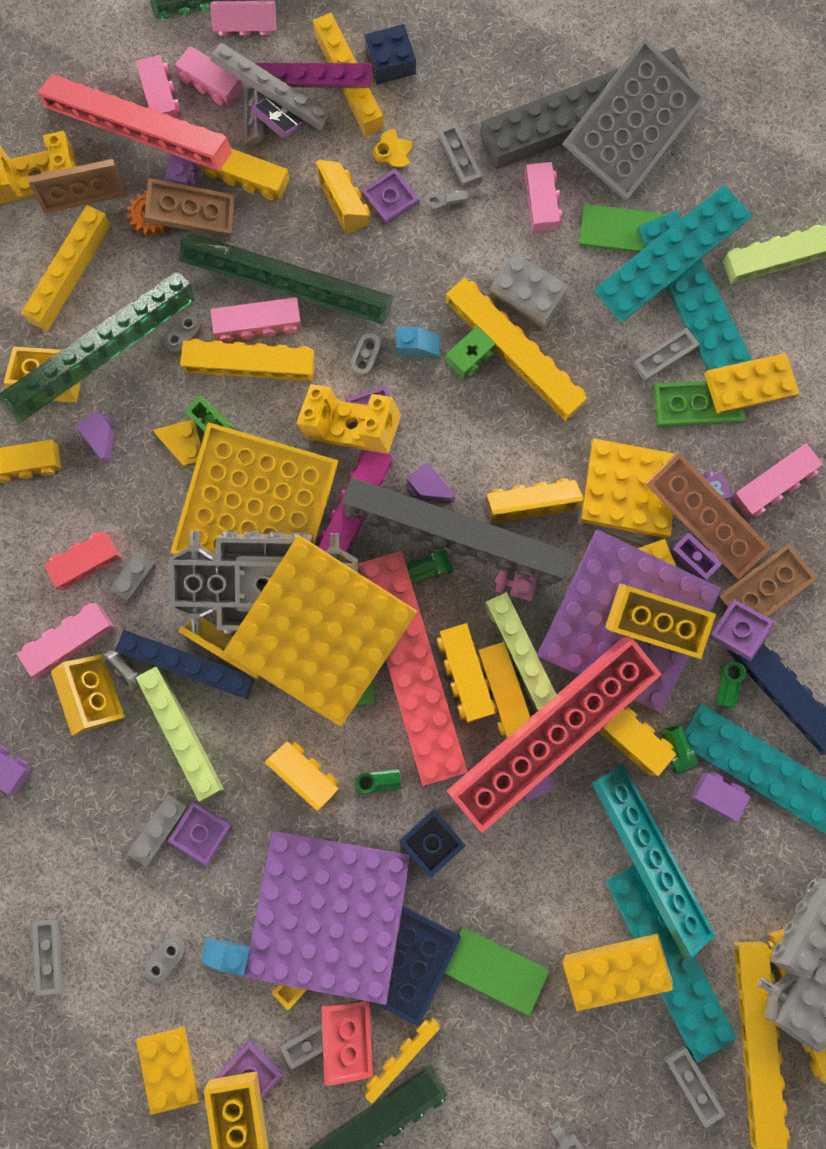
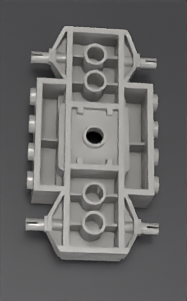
[169,531,359,634]
[757,856,826,1052]

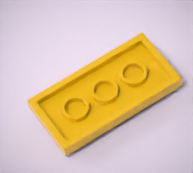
[704,353,800,414]

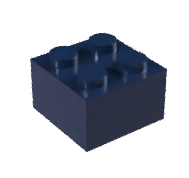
[364,24,416,85]
[398,809,466,878]

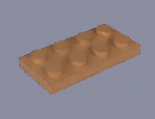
[28,159,127,213]
[144,178,234,238]
[717,543,818,617]

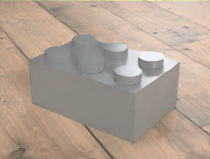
[489,252,569,329]

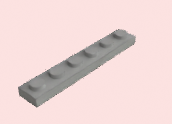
[210,42,331,131]

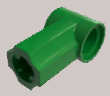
[406,549,454,584]
[715,662,746,709]
[661,725,698,775]
[355,768,402,794]

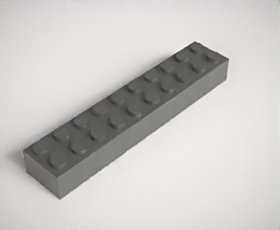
[480,47,691,170]
[342,477,572,586]

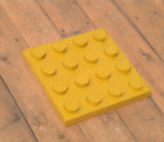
[580,438,674,539]

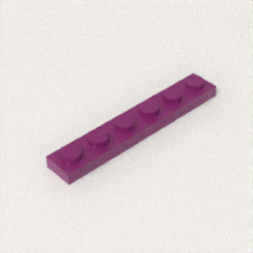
[255,63,373,88]

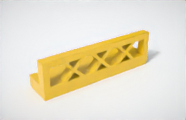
[178,617,262,679]

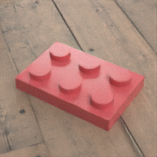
[322,1000,373,1086]

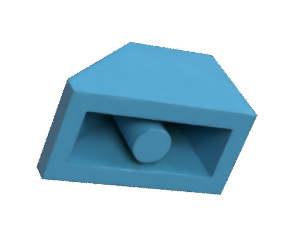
[396,327,440,357]
[201,937,250,976]

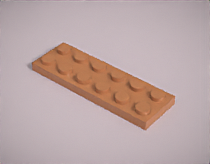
[645,452,771,580]

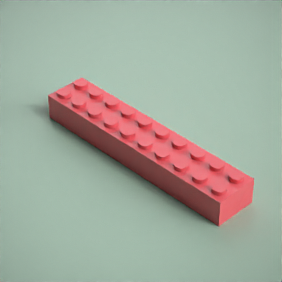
[359,551,468,786]
[446,637,662,833]

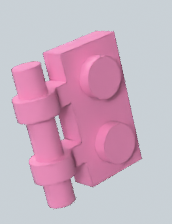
[494,570,537,602]

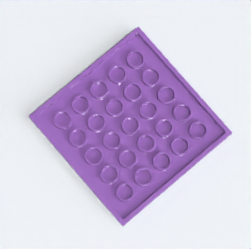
[537,529,721,713]
[244,831,411,1005]

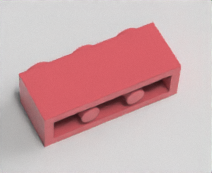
[44,532,121,591]

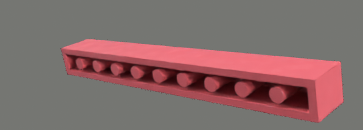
[38,74,232,171]

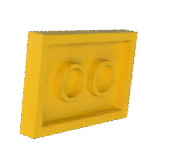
[136,1026,200,1115]

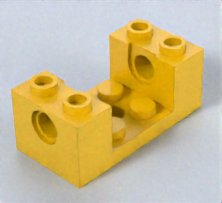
[0,131,77,204]
[296,384,401,454]

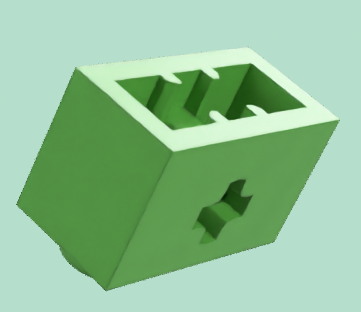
[446,326,496,379]
[185,395,237,432]

